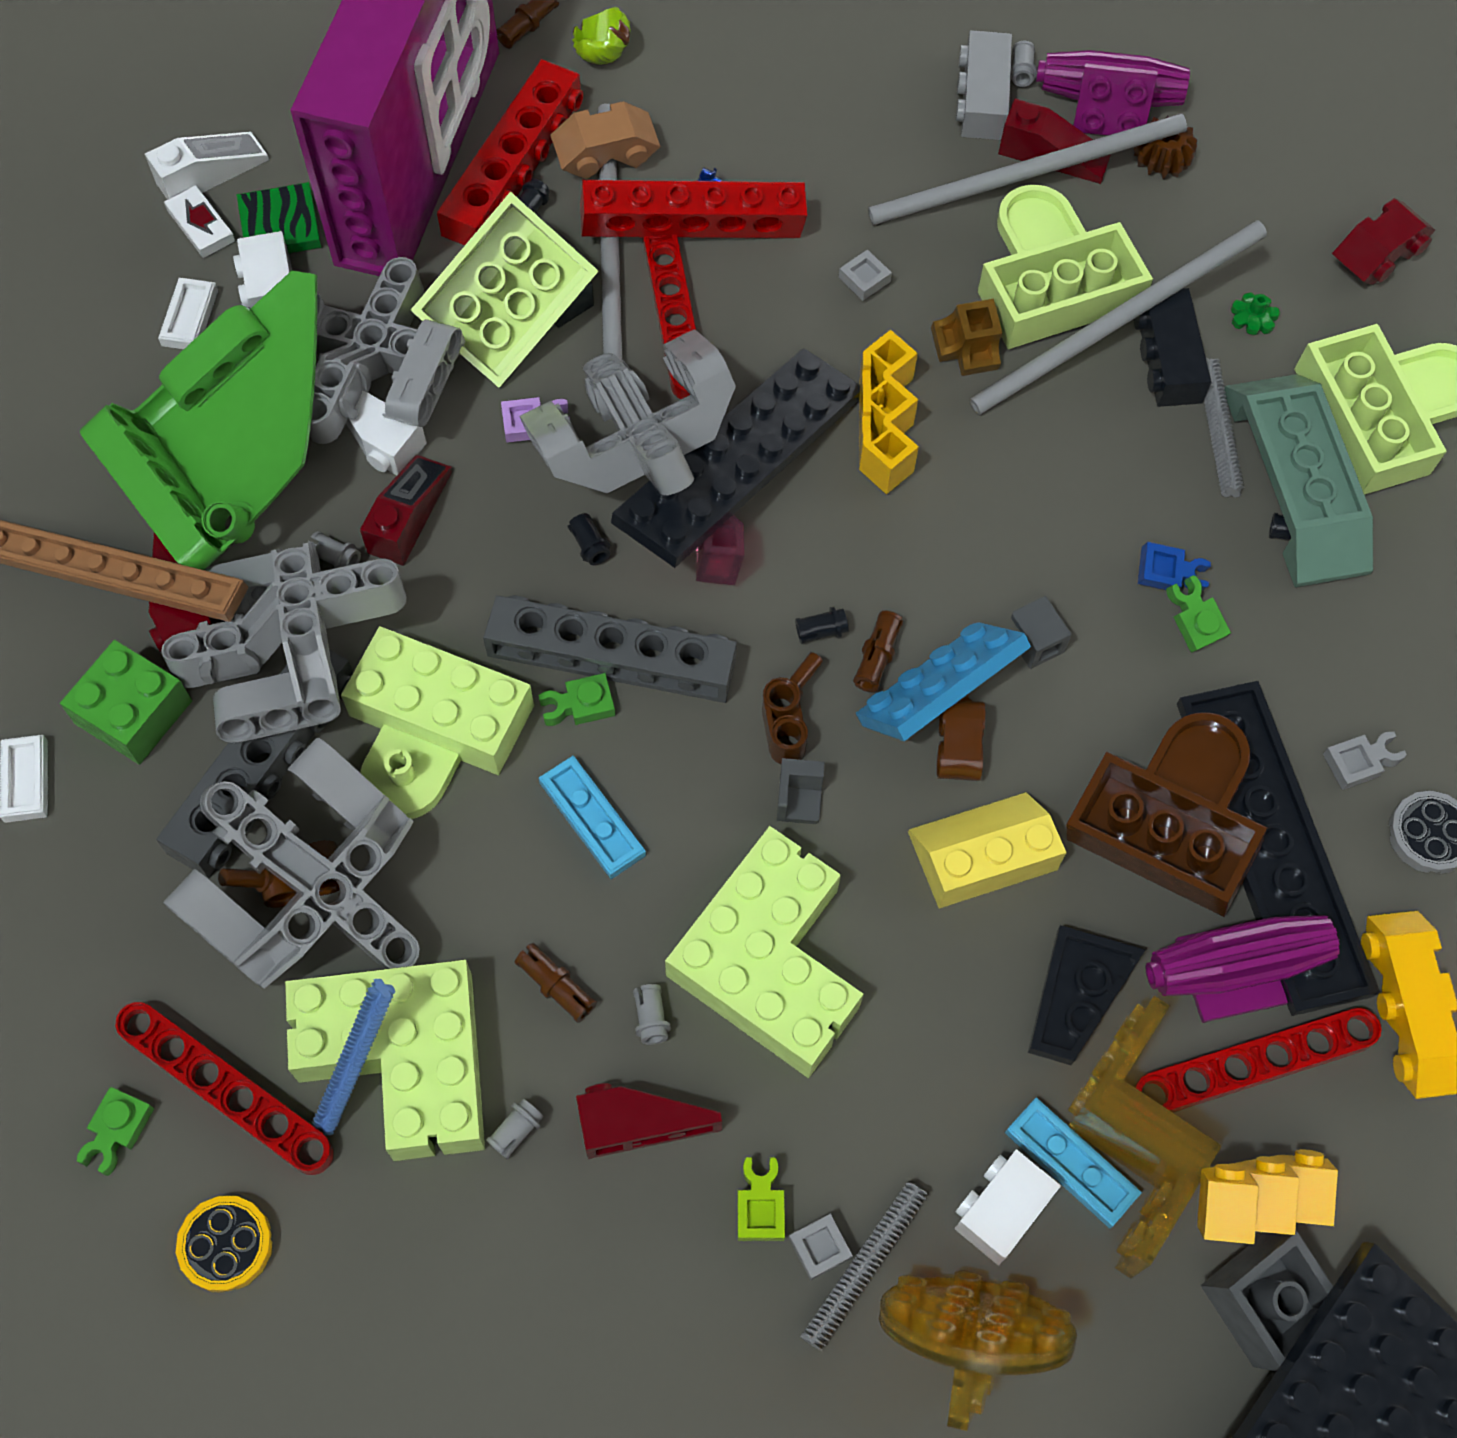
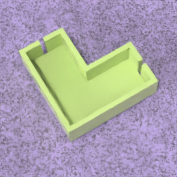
[665,826,863,1078]
[285,960,485,1161]

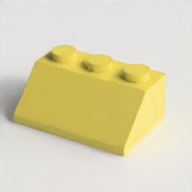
[908,792,1067,909]

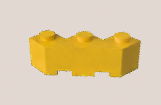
[859,330,919,494]
[1361,911,1457,1099]
[1197,1149,1338,1244]

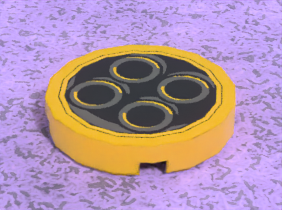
[175,1196,272,1293]

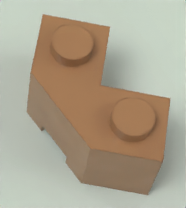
[550,101,661,180]

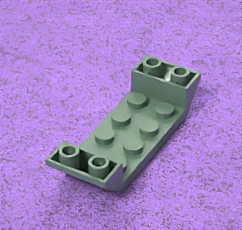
[1223,374,1373,587]

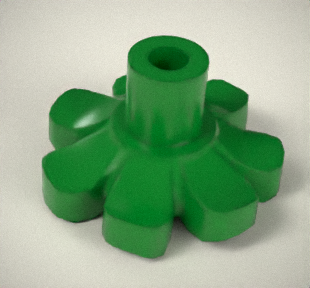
[1231,292,1280,335]

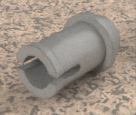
[1010,40,1037,87]
[308,531,361,568]
[633,984,671,1045]
[486,1099,544,1160]

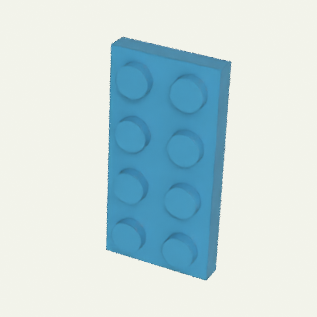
[856,623,1031,741]

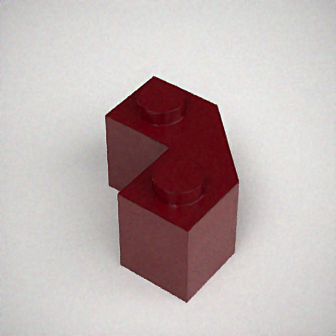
[1332,198,1435,285]

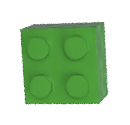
[59,640,192,765]

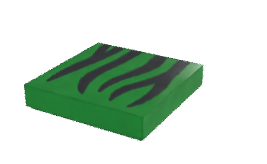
[236,182,322,253]

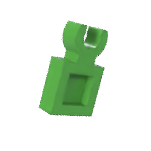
[1166,575,1231,652]
[538,673,615,726]
[77,1087,155,1176]

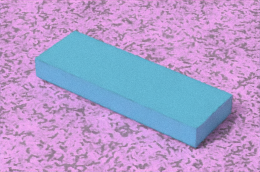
[539,755,646,879]
[1005,1097,1142,1229]

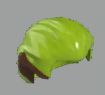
[572,7,631,65]

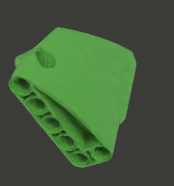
[79,270,317,570]

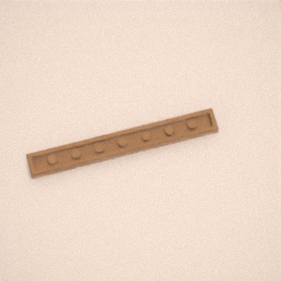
[0,520,249,622]

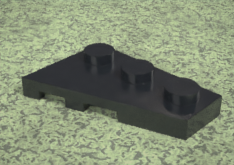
[1028,925,1145,1065]

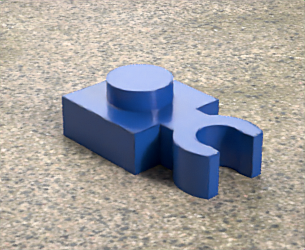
[1138,542,1211,591]

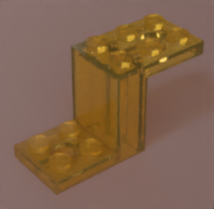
[1068,996,1222,1279]

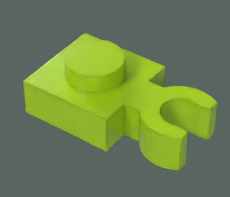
[737,1157,785,1241]

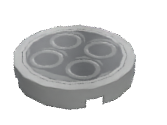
[1388,791,1457,874]

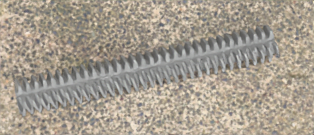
[1204,357,1244,498]
[800,1183,928,1351]

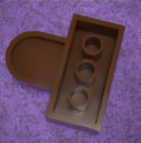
[1067,713,1267,917]

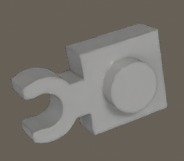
[1323,732,1407,790]

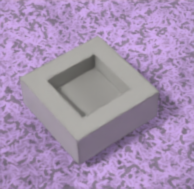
[838,249,892,301]
[789,1214,853,1281]

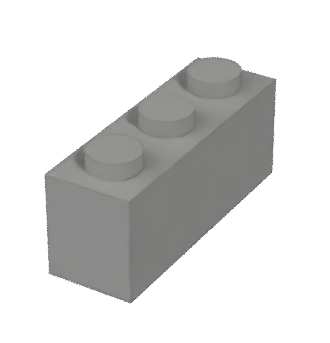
[956,30,1012,140]

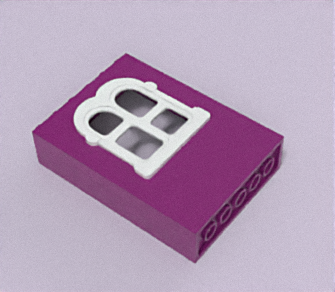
[290,0,499,276]

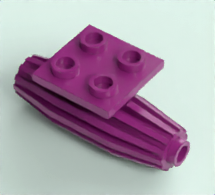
[1036,50,1190,135]
[1145,915,1340,1023]

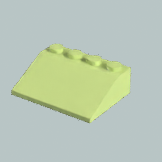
[411,192,599,388]

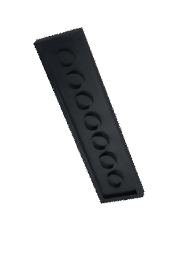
[611,348,860,568]
[1177,681,1379,1017]

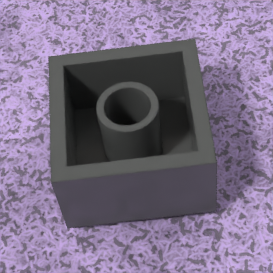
[1200,1231,1333,1371]

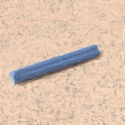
[312,979,395,1135]

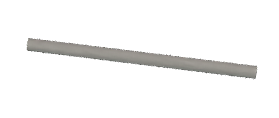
[598,104,622,361]
[868,113,1187,225]
[970,220,1267,415]

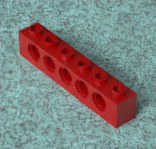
[437,59,583,246]
[580,180,807,238]

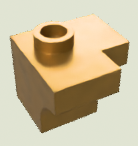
[931,299,1003,376]

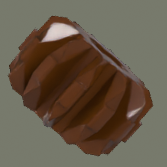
[1134,115,1197,179]

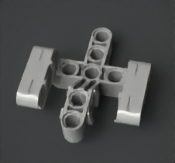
[278,257,465,444]
[519,329,736,495]
[161,542,407,743]
[163,738,420,989]

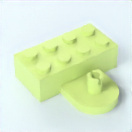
[978,185,1153,349]
[1294,324,1457,495]
[341,626,534,819]

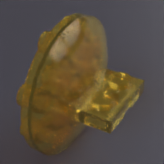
[878,1270,1077,1431]

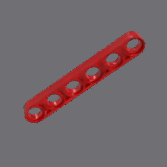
[642,235,696,399]
[115,1002,334,1175]
[1131,1008,1382,1118]

